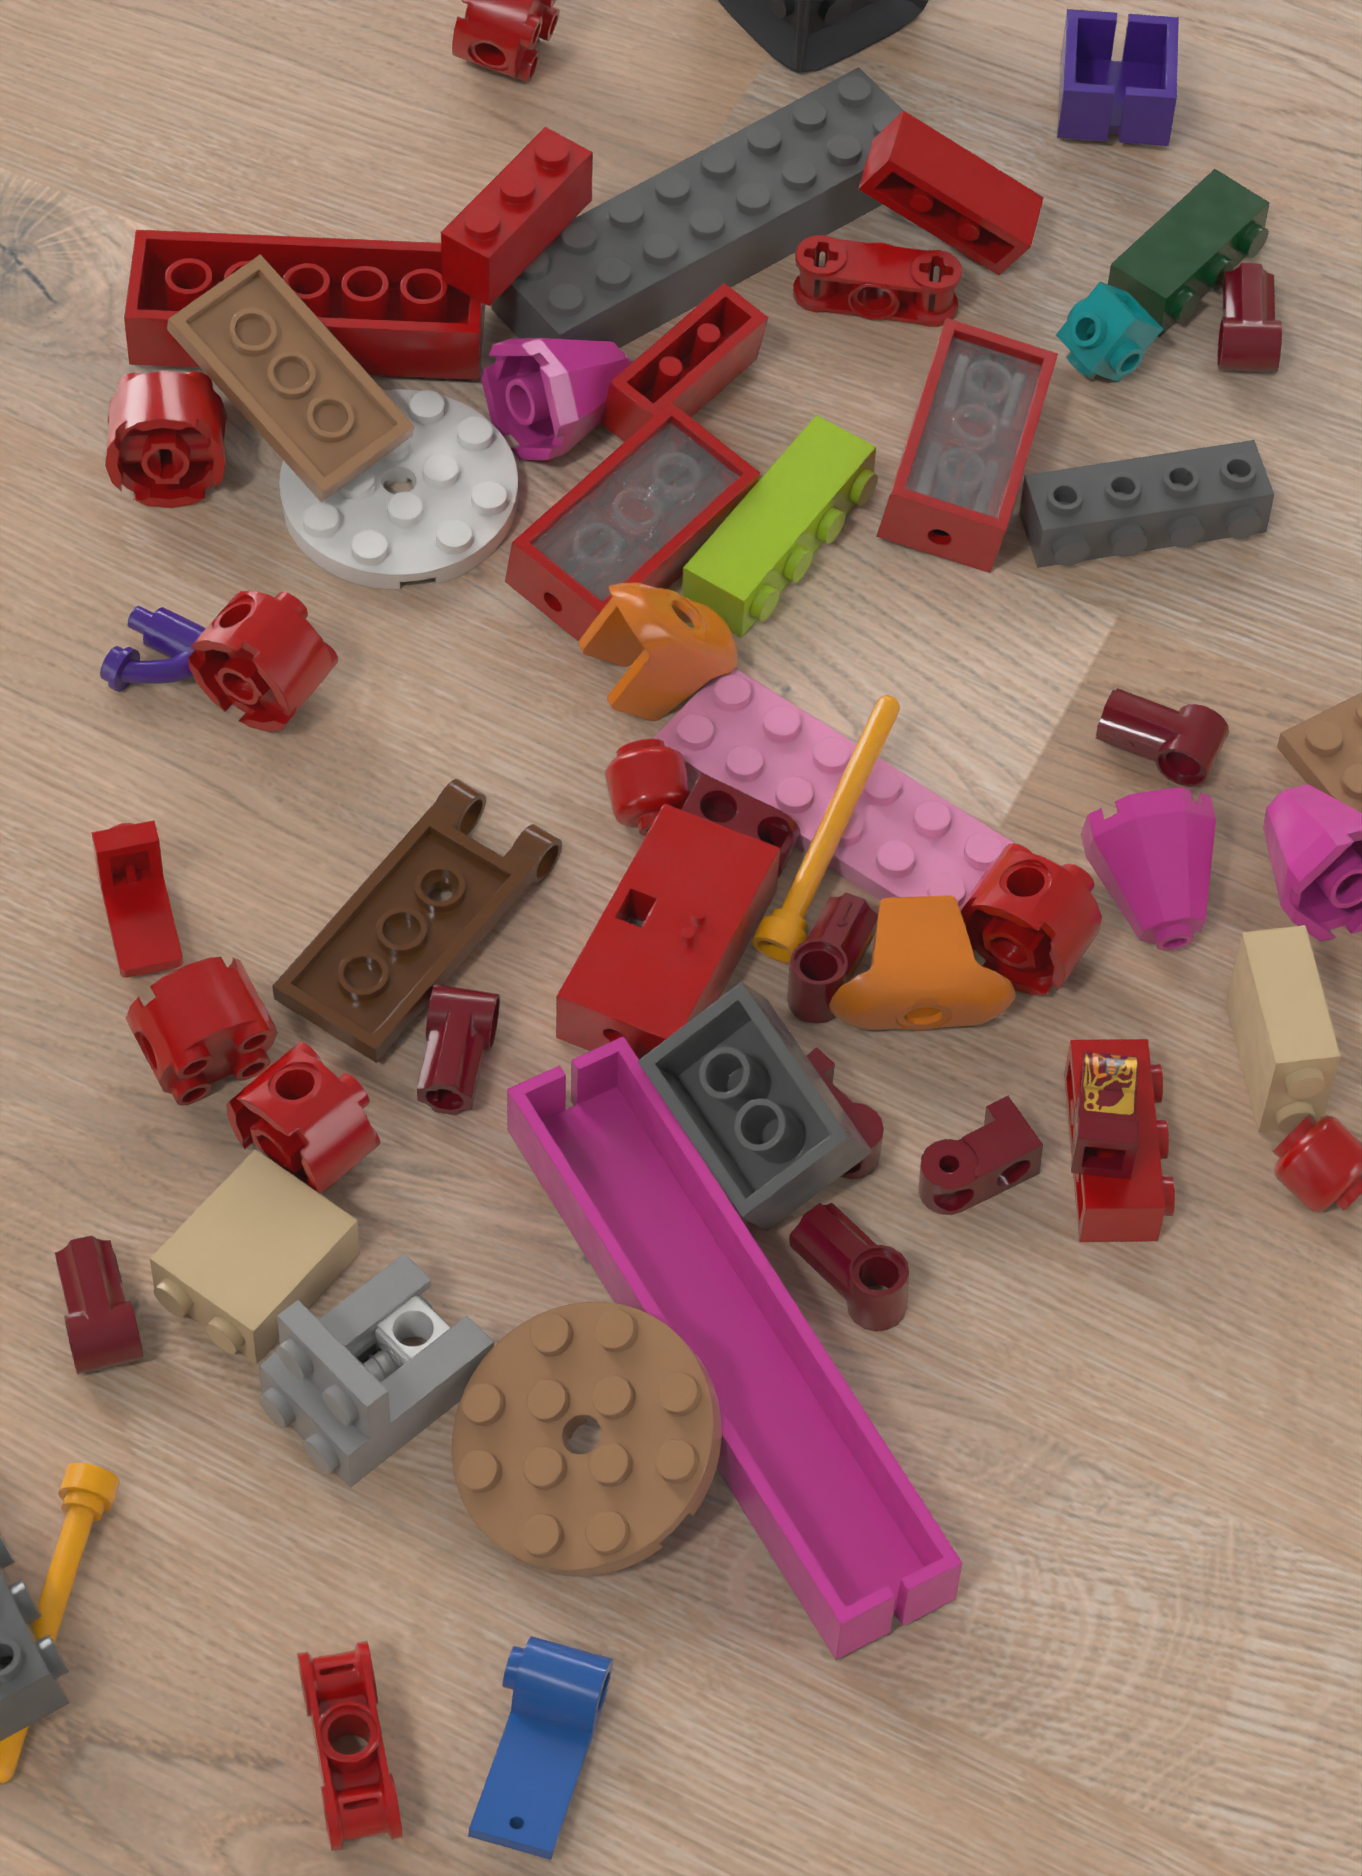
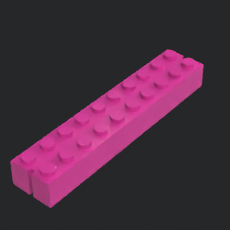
[507,1036,962,1660]

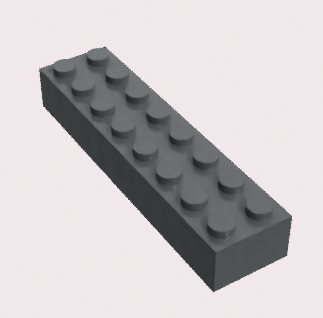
[491,67,903,348]

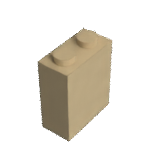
[1226,925,1341,1133]
[150,1149,360,1364]

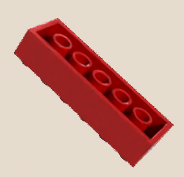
[124,230,486,380]

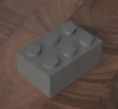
[638,981,872,1231]

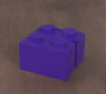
[1057,9,1179,146]

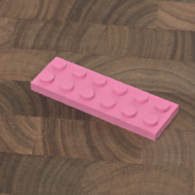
[653,668,1016,908]

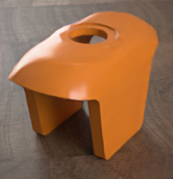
[578,583,738,721]
[829,895,1016,1031]

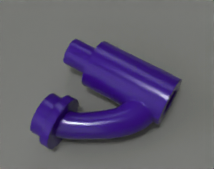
[100,606,206,692]

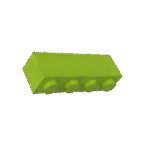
[682,415,878,638]

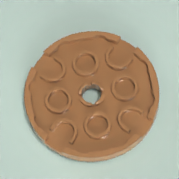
[452,1302,722,1577]

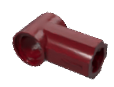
[1217,263,1282,373]
[1096,688,1229,787]
[787,892,878,1024]
[417,984,500,1115]
[789,1203,909,1331]
[55,1235,144,1375]

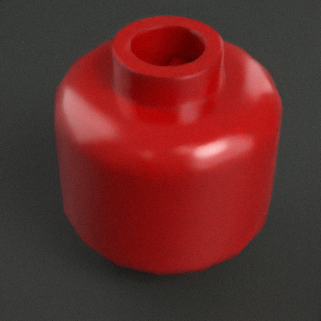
[605,738,691,836]
[1272,1114,1362,1212]

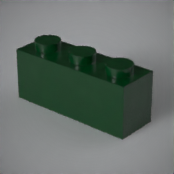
[1108,169,1270,338]

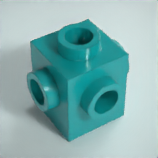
[1056,282,1163,382]

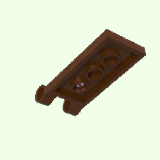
[272,779,562,1063]

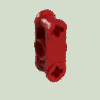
[793,235,962,327]
[297,1641,403,1851]

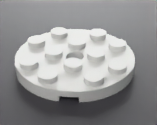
[279,389,518,590]

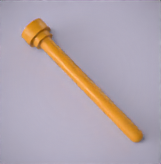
[752,695,900,964]
[0,1463,120,1784]

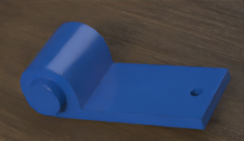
[468,1636,613,1860]

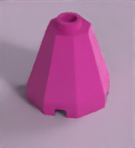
[481,338,631,460]
[1263,784,1362,942]
[1081,787,1216,950]

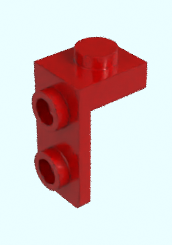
[91,820,183,978]

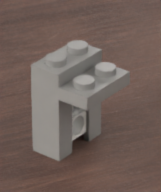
[259,1253,494,1488]

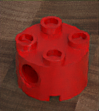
[452,0,560,83]
[105,370,227,508]
[188,590,338,732]
[960,843,1102,996]
[125,957,278,1106]
[226,1042,381,1195]

